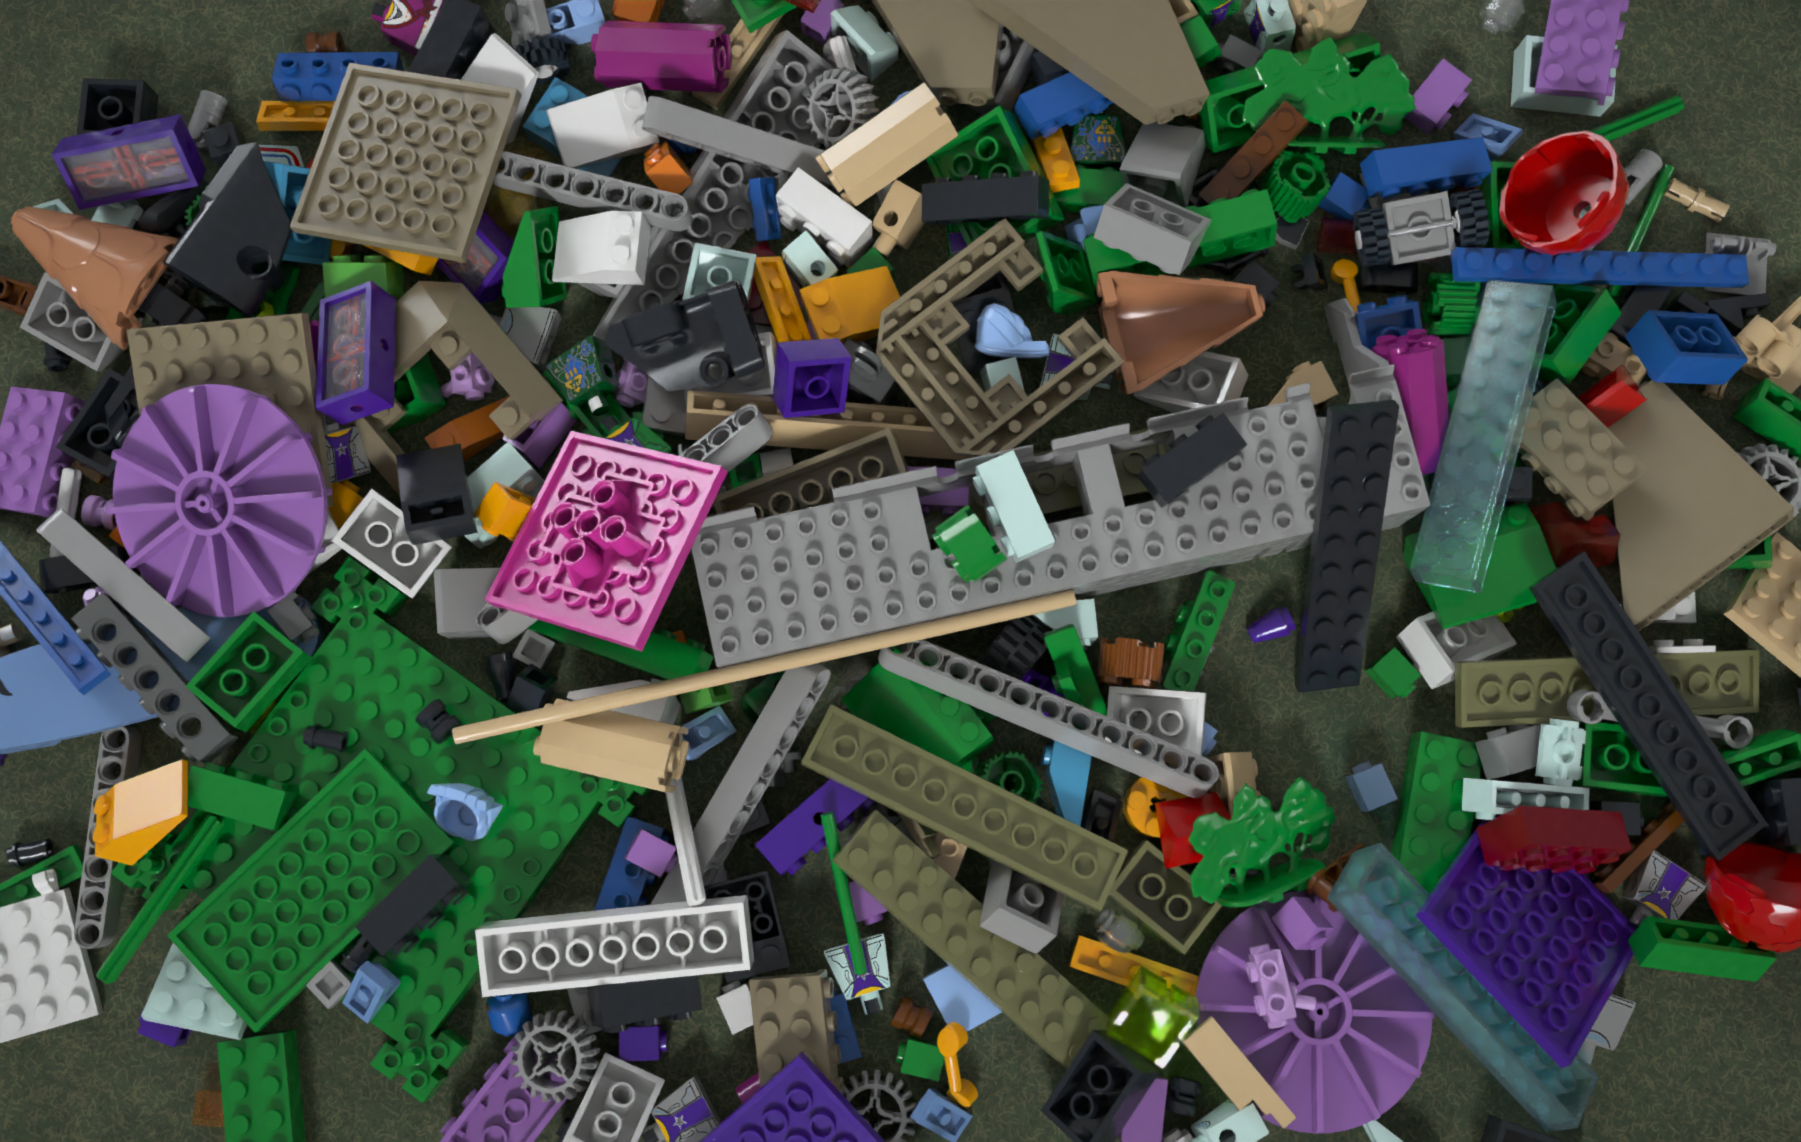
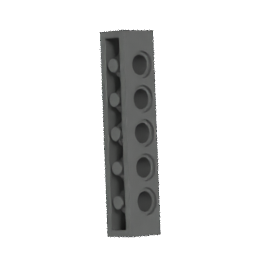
[71,592,239,763]

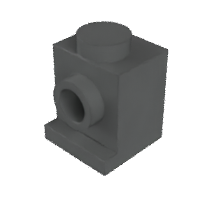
[1214,34,1262,75]
[267,591,320,645]

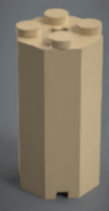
[815,83,958,208]
[533,698,689,793]

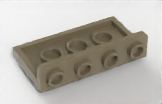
[1500,378,1648,521]
[749,969,844,1096]

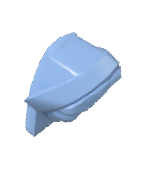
[975,303,1049,359]
[427,783,503,841]

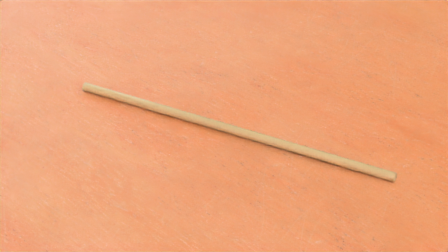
[452,589,1076,744]

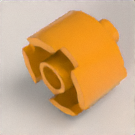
[1123,777,1188,838]

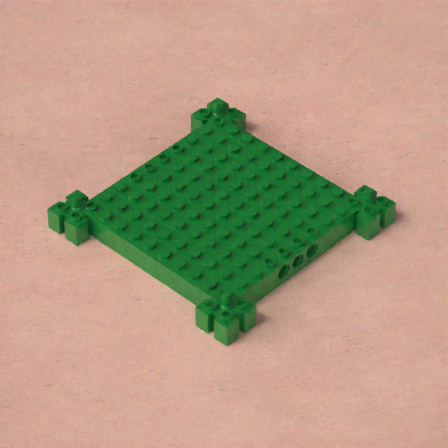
[111,557,652,1103]

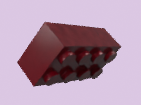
[1476,805,1632,874]

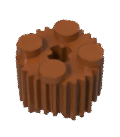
[1097,638,1164,689]

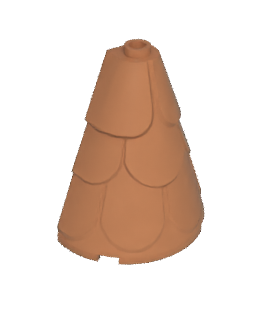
[11,206,179,350]
[1096,271,1265,395]

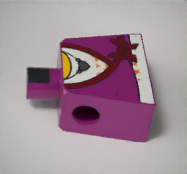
[372,0,444,56]

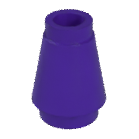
[1246,606,1296,644]

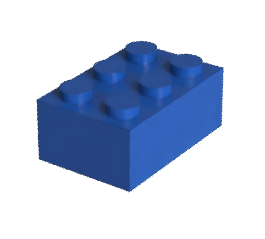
[1625,310,1749,385]

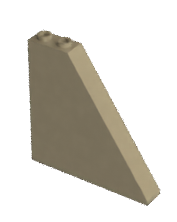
[871,0,1004,106]
[968,0,1210,125]
[1608,380,1794,632]

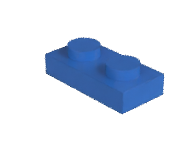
[748,177,782,241]

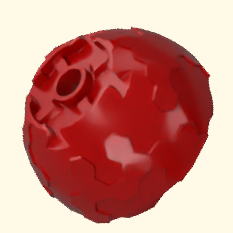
[1499,130,1629,255]
[1704,842,1801,952]

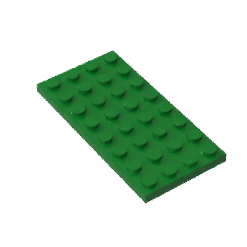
[167,748,456,1033]

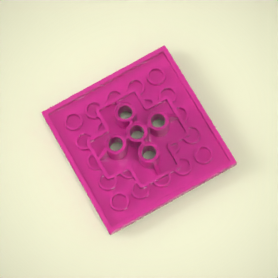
[484,431,728,651]

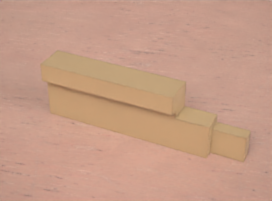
[1181,1016,1296,1129]

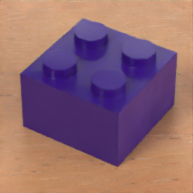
[772,338,851,418]

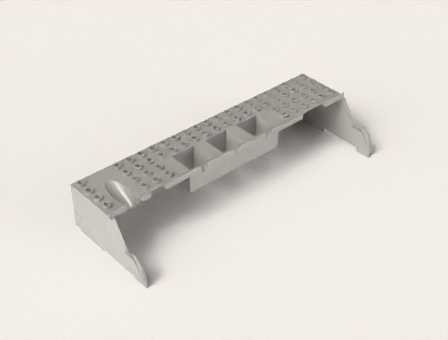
[678,298,1431,668]

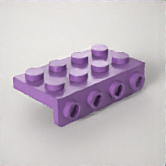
[1534,0,1629,106]
[0,387,85,518]
[440,1037,567,1142]

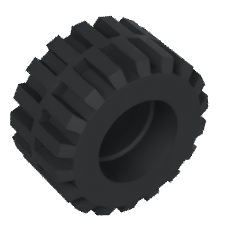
[977,615,1049,680]

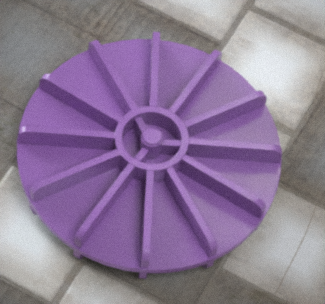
[106,384,333,617]
[1195,891,1435,1134]

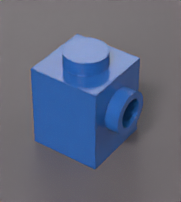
[1318,172,1369,224]

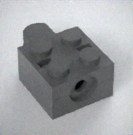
[844,338,901,406]

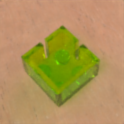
[1107,966,1199,1068]

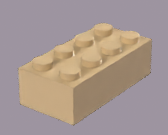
[1288,0,1367,52]

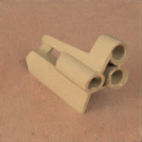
[1734,296,1801,394]

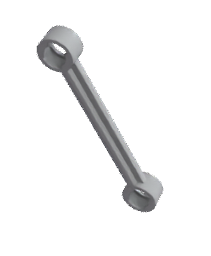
[1567,689,1753,749]

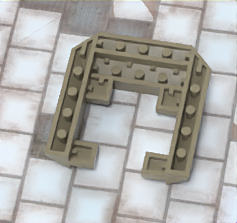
[876,218,1124,457]
[347,281,563,496]

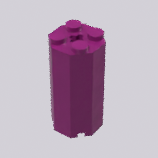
[591,21,732,93]
[1372,329,1452,475]

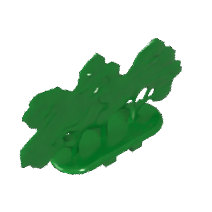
[1242,36,1416,154]
[1189,777,1336,907]

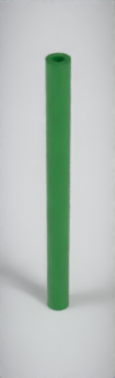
[1608,165,1675,301]
[820,812,867,975]

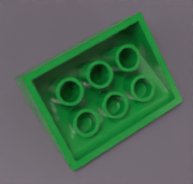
[926,105,1065,246]
[1403,502,1556,629]
[841,649,994,768]

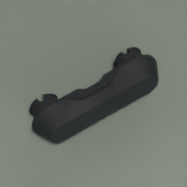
[138,178,209,235]

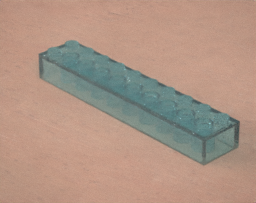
[1410,280,1557,593]
[1327,843,1599,1132]

